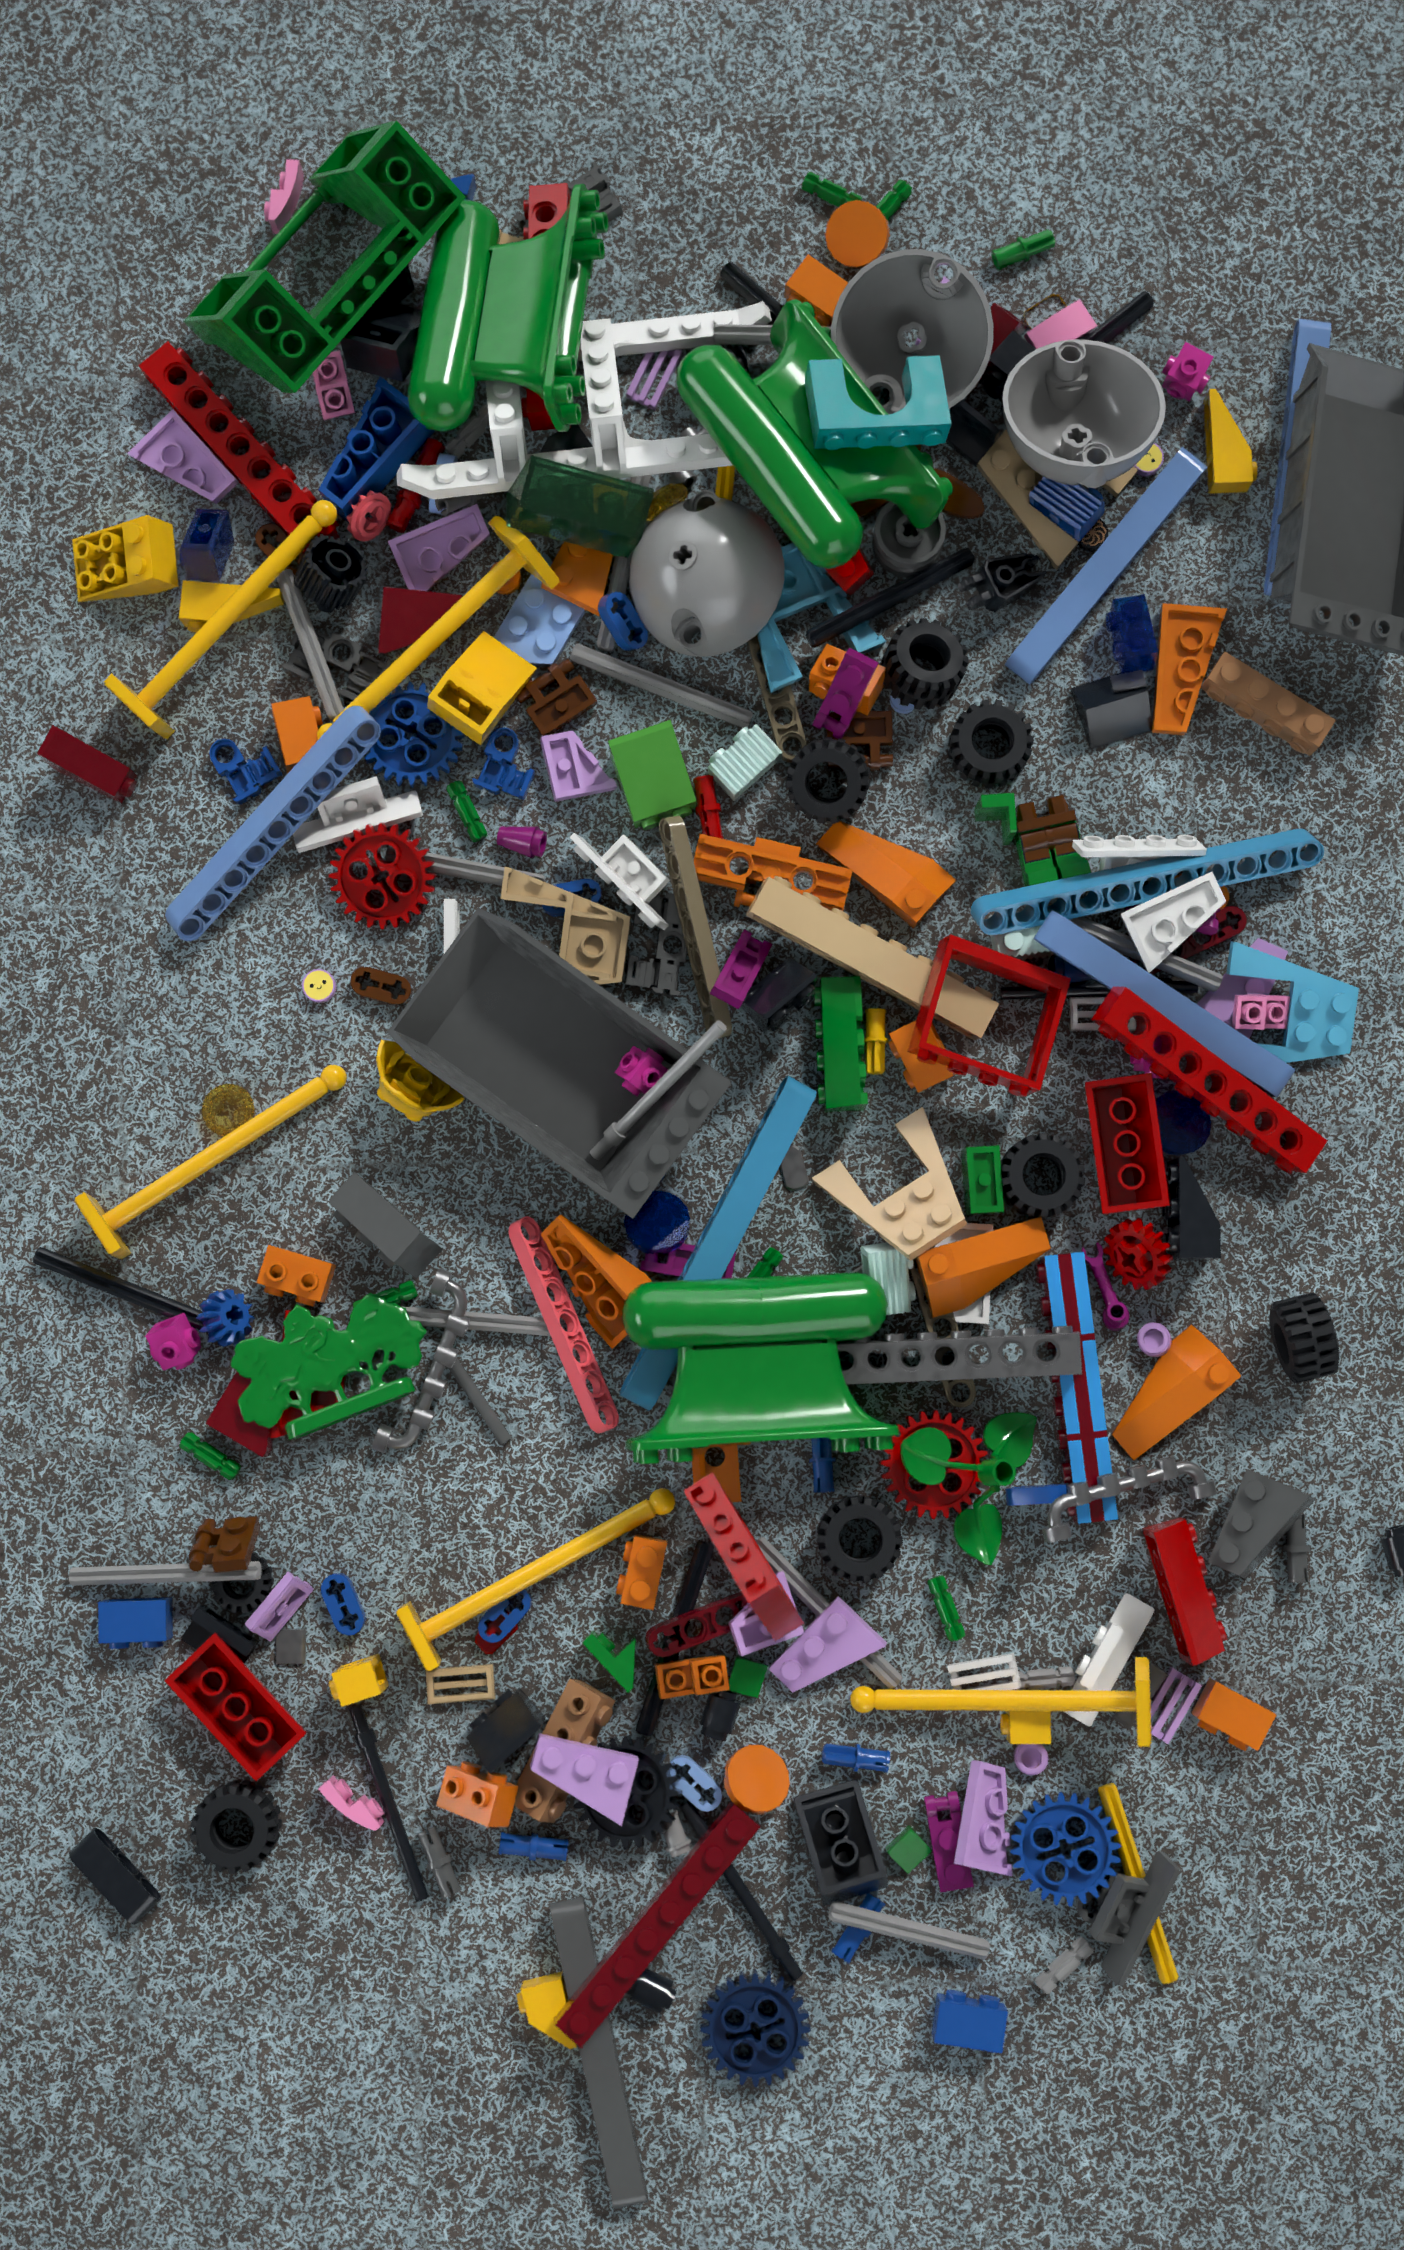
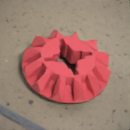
[346,490,391,541]

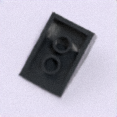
[793,1779,888,1906]

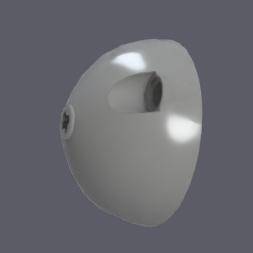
[831,249,993,414]
[1002,339,1166,488]
[629,490,784,657]

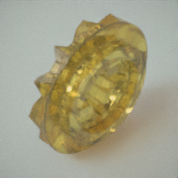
[641,483,688,521]
[202,1084,256,1136]

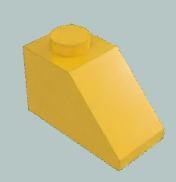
[517,1971,577,2049]

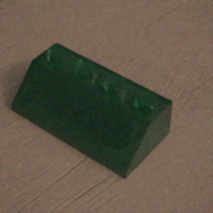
[506,455,654,558]

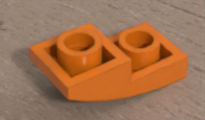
[654,1655,730,1699]

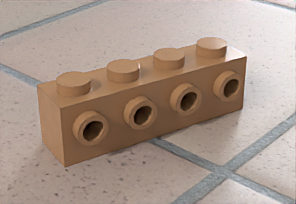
[1200,651,1336,756]
[514,1679,616,1823]

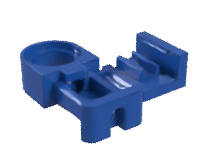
[472,727,535,800]
[209,739,283,805]

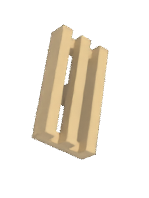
[426,1664,496,1705]

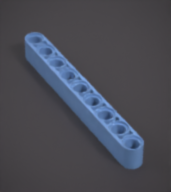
[1264,319,1331,596]
[1005,447,1208,685]
[165,706,381,941]
[1033,910,1295,1098]

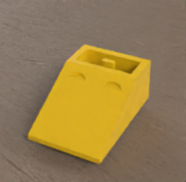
[72,515,179,602]
[427,631,537,745]

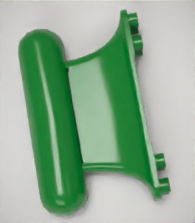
[407,184,608,432]
[675,299,953,569]
[622,1272,899,1464]

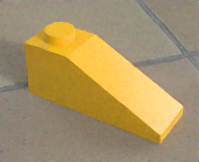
[1203,389,1258,494]
[179,580,285,633]

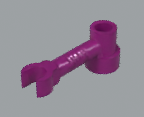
[1081,1242,1129,1331]

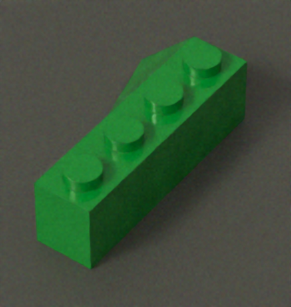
[814,976,868,1112]

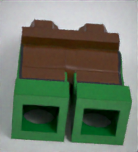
[1015,795,1091,887]

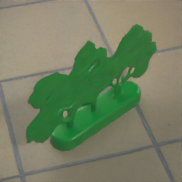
[230,1293,427,1441]

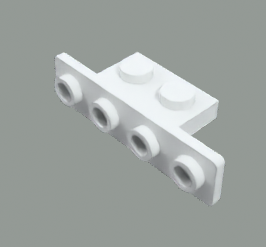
[293,776,423,853]
[570,833,670,930]
[1072,835,1207,881]
[1063,1593,1154,1726]

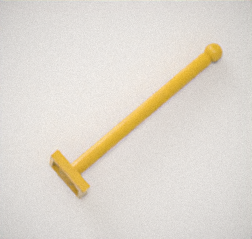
[104,500,337,739]
[317,515,560,740]
[74,1065,347,1260]
[396,1488,675,1672]
[850,1657,1152,1747]

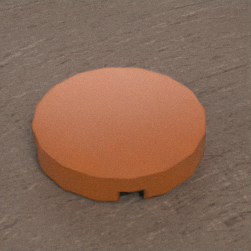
[825,200,890,268]
[724,1745,790,1814]

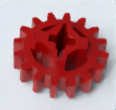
[1103,1218,1173,1290]

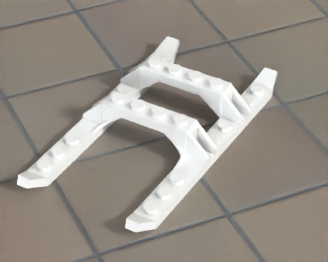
[396,301,772,500]

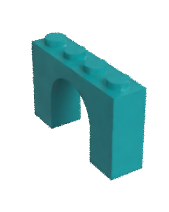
[804,355,952,450]

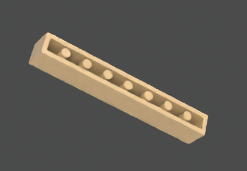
[746,876,999,1040]

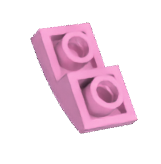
[264,159,304,234]
[1024,299,1097,349]
[313,350,355,421]
[1232,994,1290,1030]
[318,1775,384,1831]

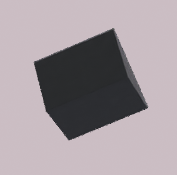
[1070,669,1152,750]

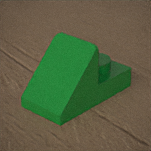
[582,1630,636,1693]

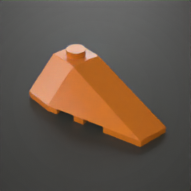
[816,821,956,929]
[541,1214,652,1349]
[915,1217,1051,1318]
[1112,1324,1242,1461]

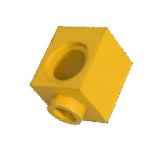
[1000,1711,1051,1744]

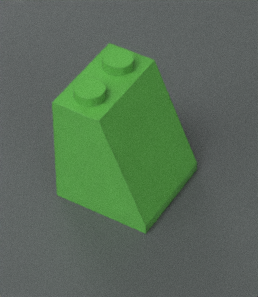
[608,720,696,830]

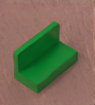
[974,793,1017,845]
[961,1145,1004,1216]

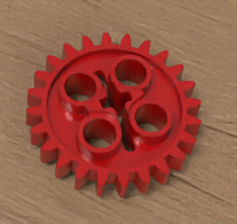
[329,822,437,930]
[879,1410,988,1520]

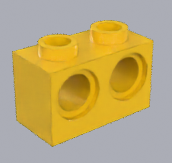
[329,1653,389,1707]

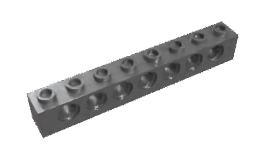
[820,1326,1082,1384]

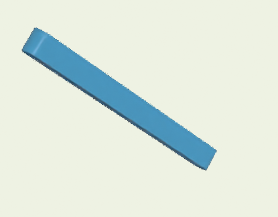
[970,829,1324,935]
[619,1075,817,1411]

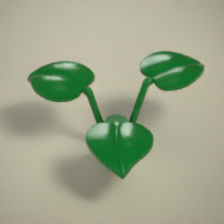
[901,1412,1037,1565]

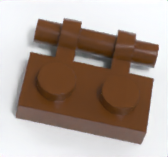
[516,658,598,736]
[827,711,893,772]
[189,1516,260,1573]

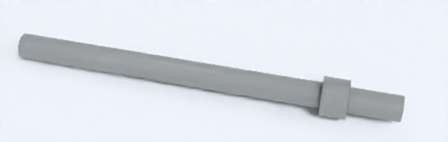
[590,1020,727,1160]

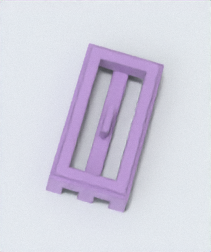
[626,349,682,410]
[245,1572,314,1642]
[1150,1667,1202,1744]

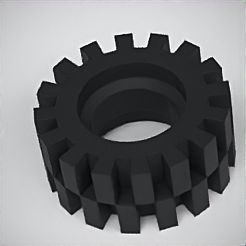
[209,1552,274,1613]

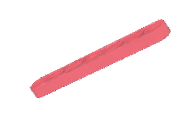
[508,1216,619,1434]

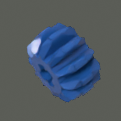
[196,1289,256,1347]

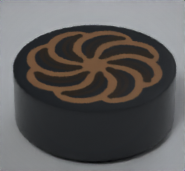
[1075,519,1108,552]

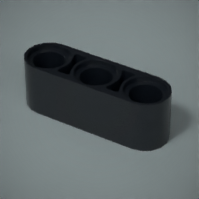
[69,1828,161,1925]

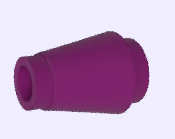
[497,826,547,859]

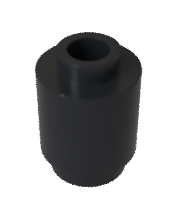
[1380,1525,1404,1577]
[700,1690,741,1741]
[626,1968,677,2014]

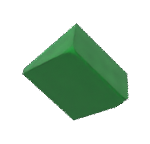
[728,1655,768,1698]
[885,1825,932,1874]

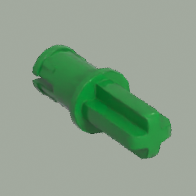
[991,229,1056,271]

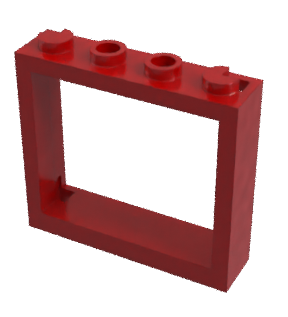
[908,934,1071,1097]
[683,1473,804,1641]

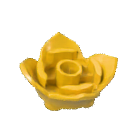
[376,1039,465,1122]

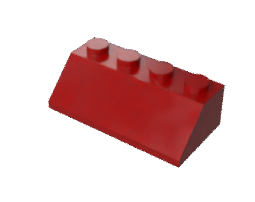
[1085,1073,1170,1215]
[1142,1517,1227,1666]
[164,1633,307,1781]

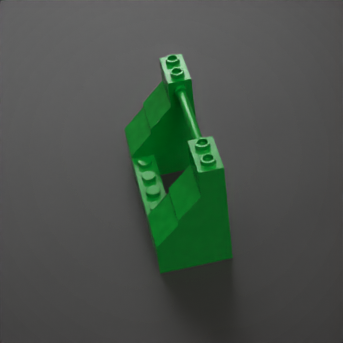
[183,120,466,393]

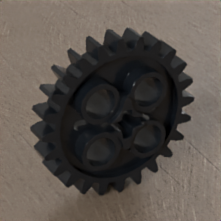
[573,1735,682,1850]

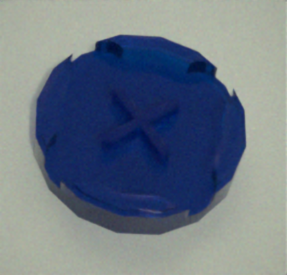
[1156,1090,1211,1156]
[624,1191,690,1254]

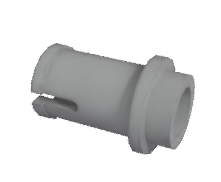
[663,1810,691,1857]

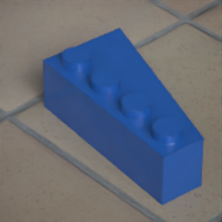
[318,376,435,523]

